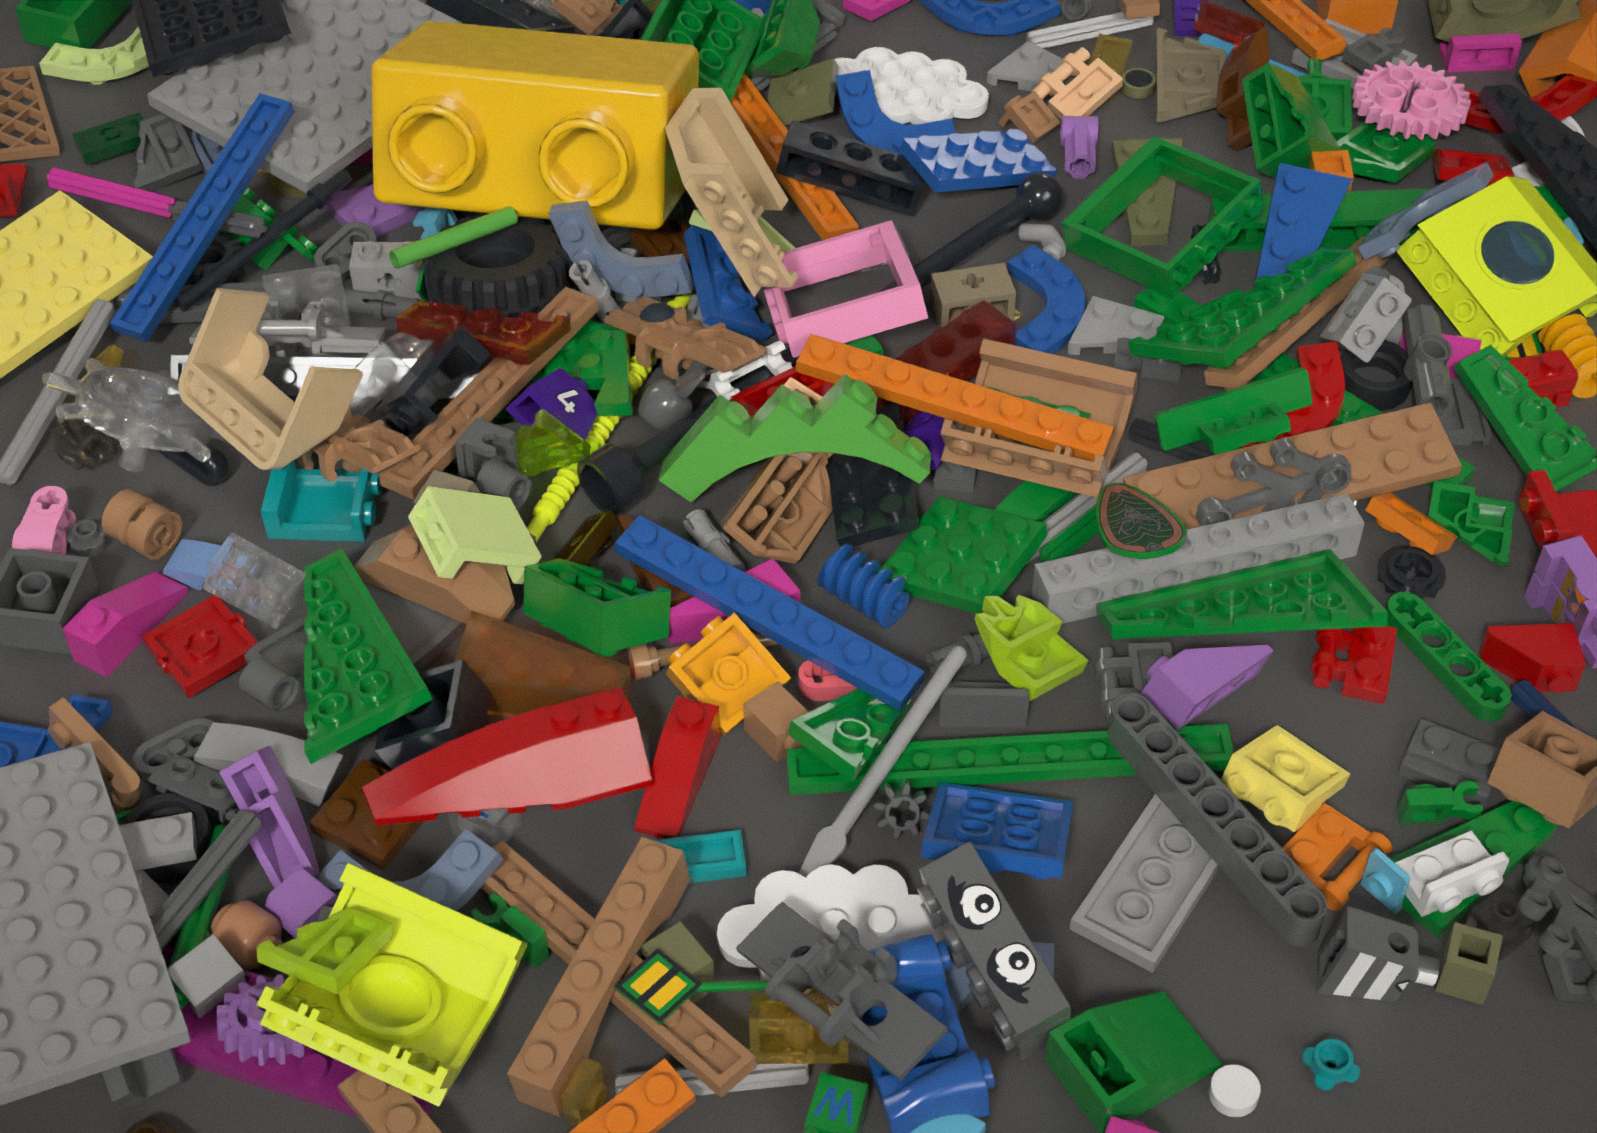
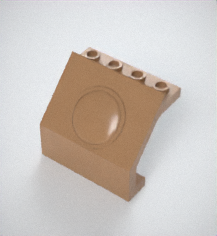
[940,339,1138,498]

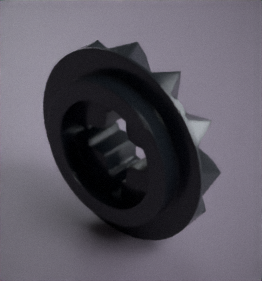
[1378,546,1446,600]

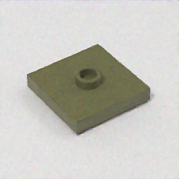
[767,58,839,126]

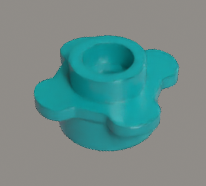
[1302,1039,1360,1091]

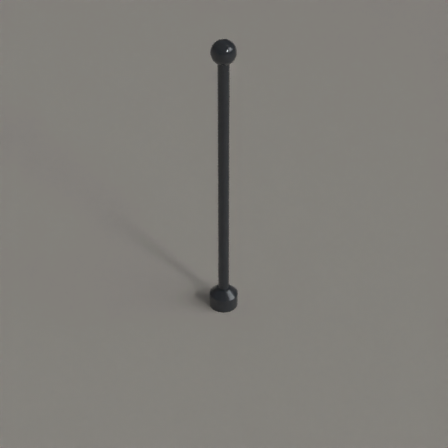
[577,173,1063,515]

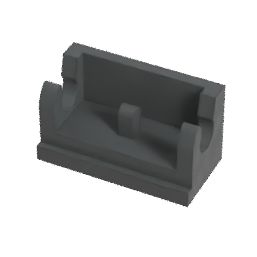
[455,418,519,485]

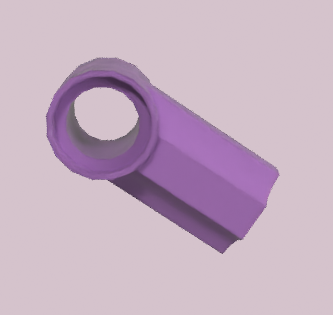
[1060,115,1098,179]

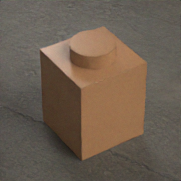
[743,682,809,763]

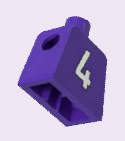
[506,368,597,463]

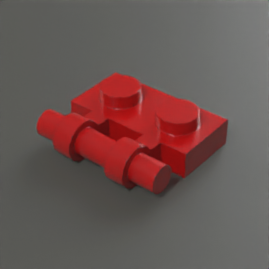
[1311,626,1397,704]

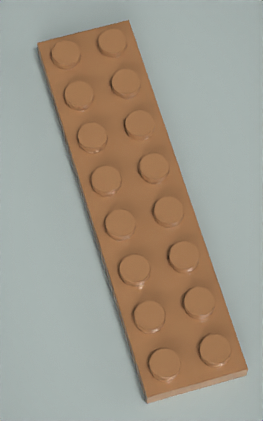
[1123,402,1462,530]

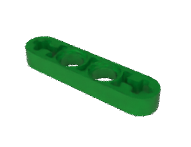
[1386,592,1512,722]

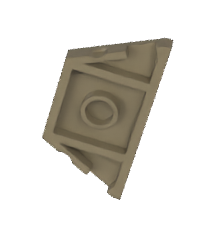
[1155,28,1226,122]

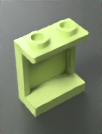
[408,486,542,584]

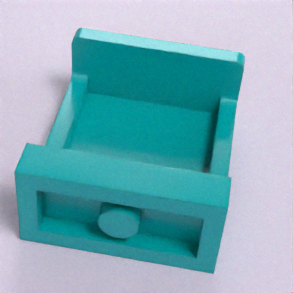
[261,461,382,542]

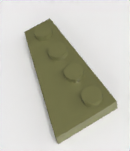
[1111,138,1183,246]

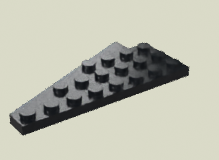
[1478,84,1597,250]

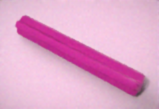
[46,167,177,218]

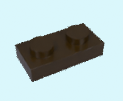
[554,509,618,567]

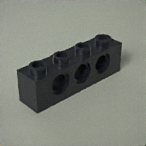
[775,120,925,217]

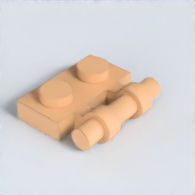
[1031,47,1123,119]

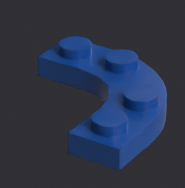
[919,0,1061,37]
[835,70,955,155]
[1007,244,1085,354]

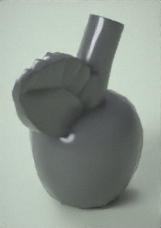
[638,360,708,433]

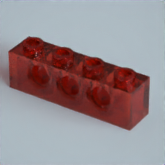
[877,300,1017,425]

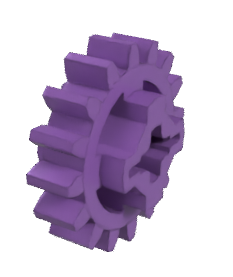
[217,975,304,1066]

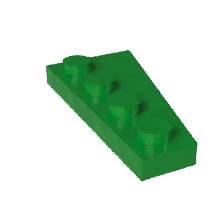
[1453,345,1597,493]
[1390,801,1558,938]

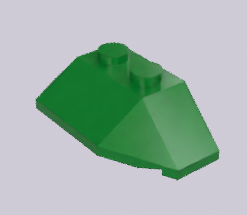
[745,0,820,78]

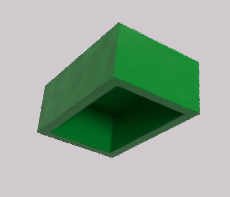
[15,0,132,49]

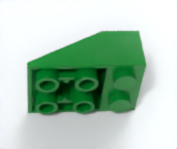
[1045,991,1222,1133]

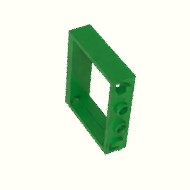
[1062,136,1264,298]

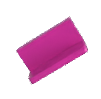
[1438,33,1522,73]

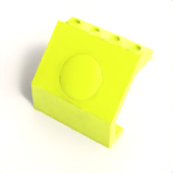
[257,863,528,1107]

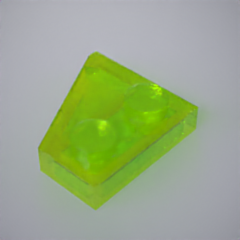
[516,409,591,476]

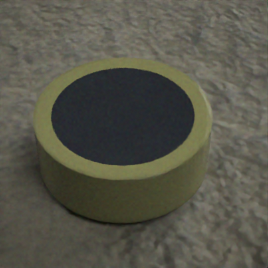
[1120,68,1156,99]

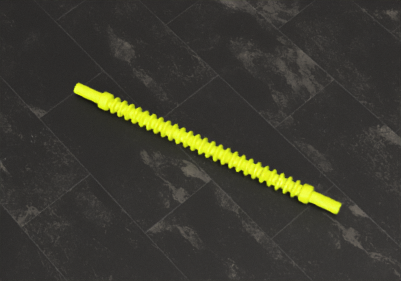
[527,289,696,543]

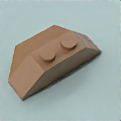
[720,452,832,564]
[354,524,515,635]

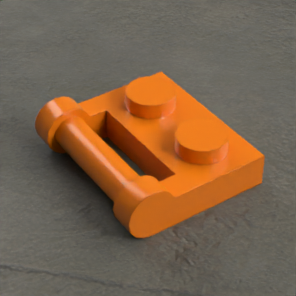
[1282,803,1393,911]

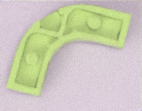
[39,26,150,85]

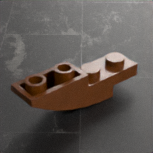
[1217,27,1269,151]

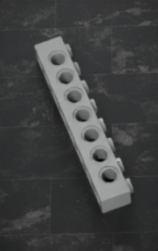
[1031,493,1365,624]

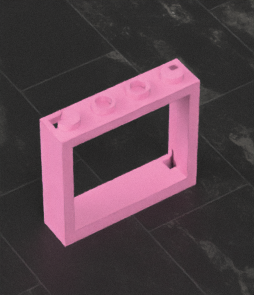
[763,220,928,358]

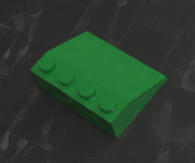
[639,0,766,101]

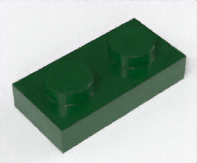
[72,112,144,165]

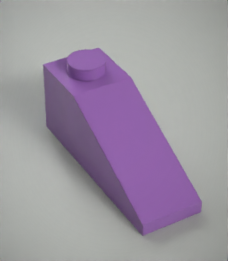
[1141,645,1274,730]

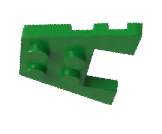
[494,329,633,418]

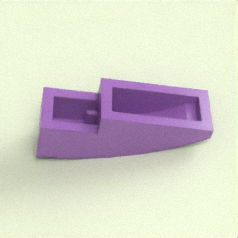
[219,746,320,889]

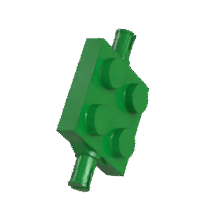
[1298,58,1352,142]

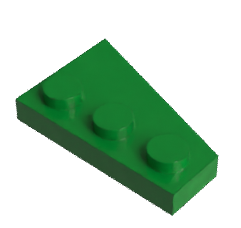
[788,688,912,782]

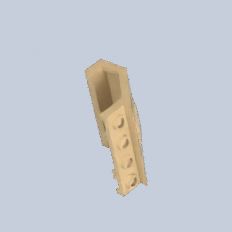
[665,88,798,297]

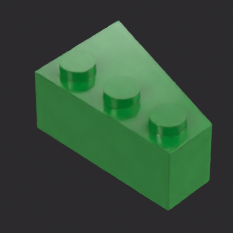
[1242,62,1341,178]
[523,558,671,657]

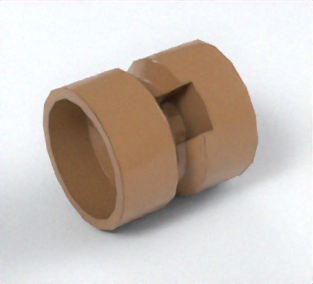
[101,488,182,560]

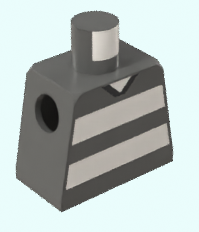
[1317,906,1440,1002]

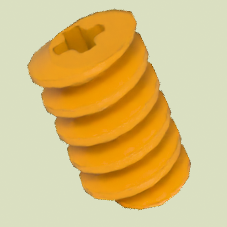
[1538,314,1597,399]

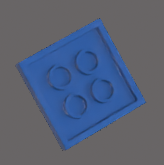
[921,782,1073,879]

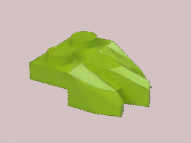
[975,595,1089,701]

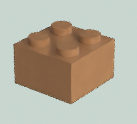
[1487,711,1597,829]

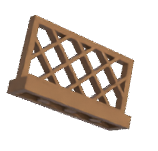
[0,65,60,162]

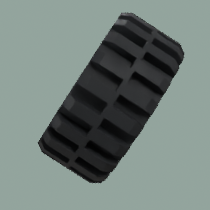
[423,213,571,339]

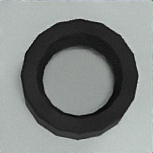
[1341,340,1413,411]
[124,793,213,882]

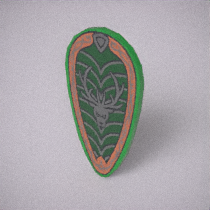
[1096,483,1187,559]

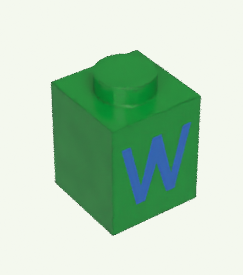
[804,1072,869,1133]

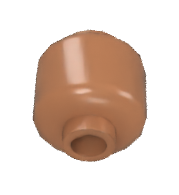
[210,900,282,971]

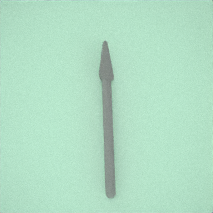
[798,646,967,878]

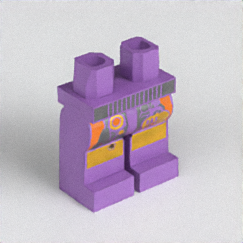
[1524,535,1597,669]

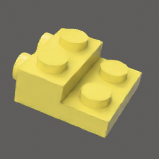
[1221,725,1350,832]

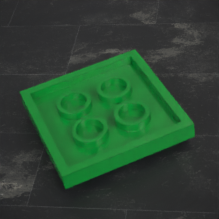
[879,496,1048,614]

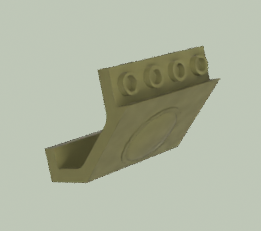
[1428,0,1582,42]

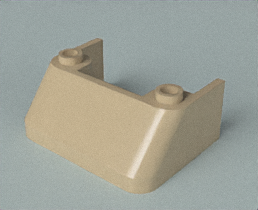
[178,288,363,470]

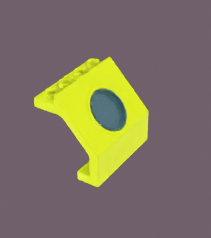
[1396,176,1597,357]

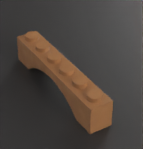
[507,837,691,1118]

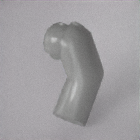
[1019,223,1066,261]

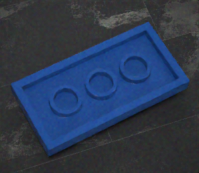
[899,129,1057,193]

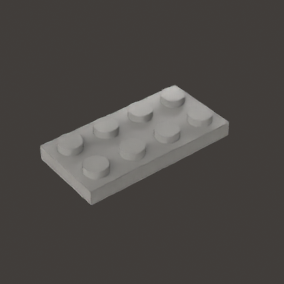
[1070,794,1220,973]

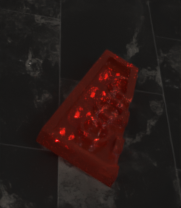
[395,301,571,365]

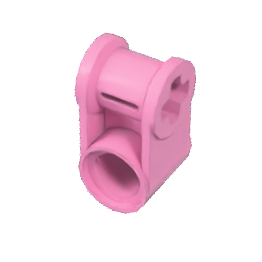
[12,486,78,554]

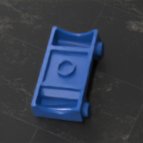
[862,933,995,1133]

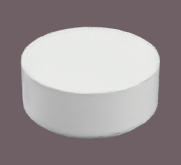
[1209,1065,1261,1117]

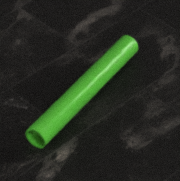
[389,206,518,269]

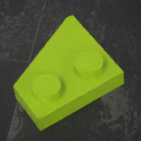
[257,907,392,994]

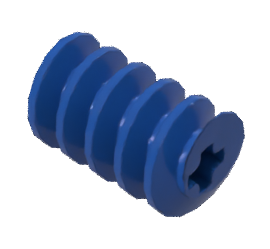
[817,543,910,628]

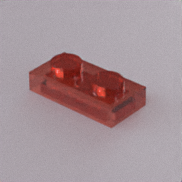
[1193,0,1265,45]

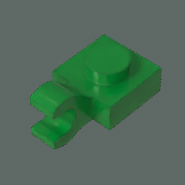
[1397,781,1483,824]
[471,893,550,969]

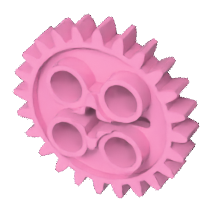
[1352,60,1471,140]

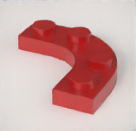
[1464,74,1597,134]
[1240,341,1345,449]

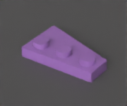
[325,184,428,237]

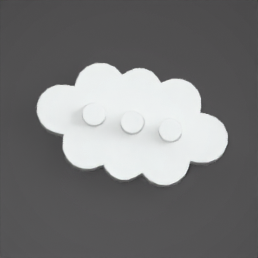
[835,47,989,125]
[717,864,946,995]

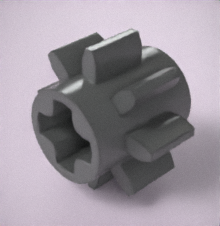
[872,779,930,839]

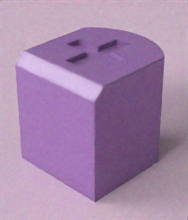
[265,869,337,938]

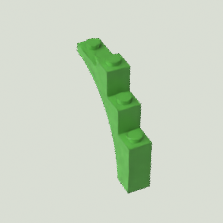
[659,373,931,503]

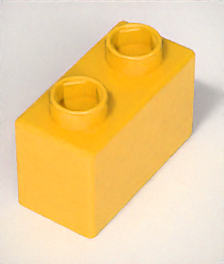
[371,21,699,230]

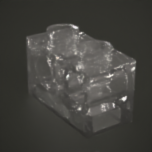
[203,532,306,629]

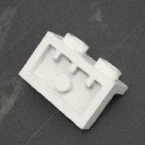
[1395,831,1509,917]

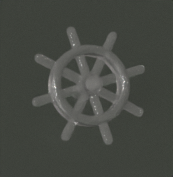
[42,358,229,472]

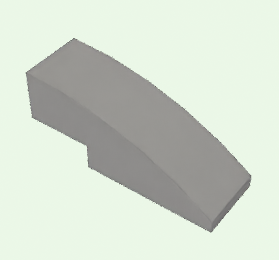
[193,722,343,807]

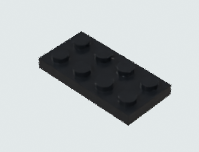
[827,403,920,547]

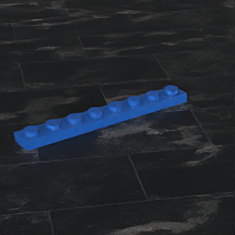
[110,93,295,343]
[615,515,925,712]

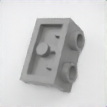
[1319,273,1411,362]

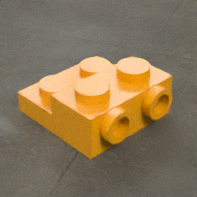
[666,613,791,736]

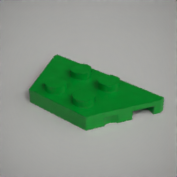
[1337,122,1436,183]

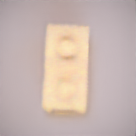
[749,993,848,1064]

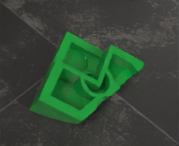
[1427,480,1515,567]

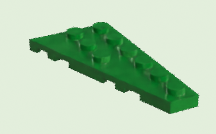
[1128,248,1356,369]
[304,548,433,764]
[1096,549,1388,639]

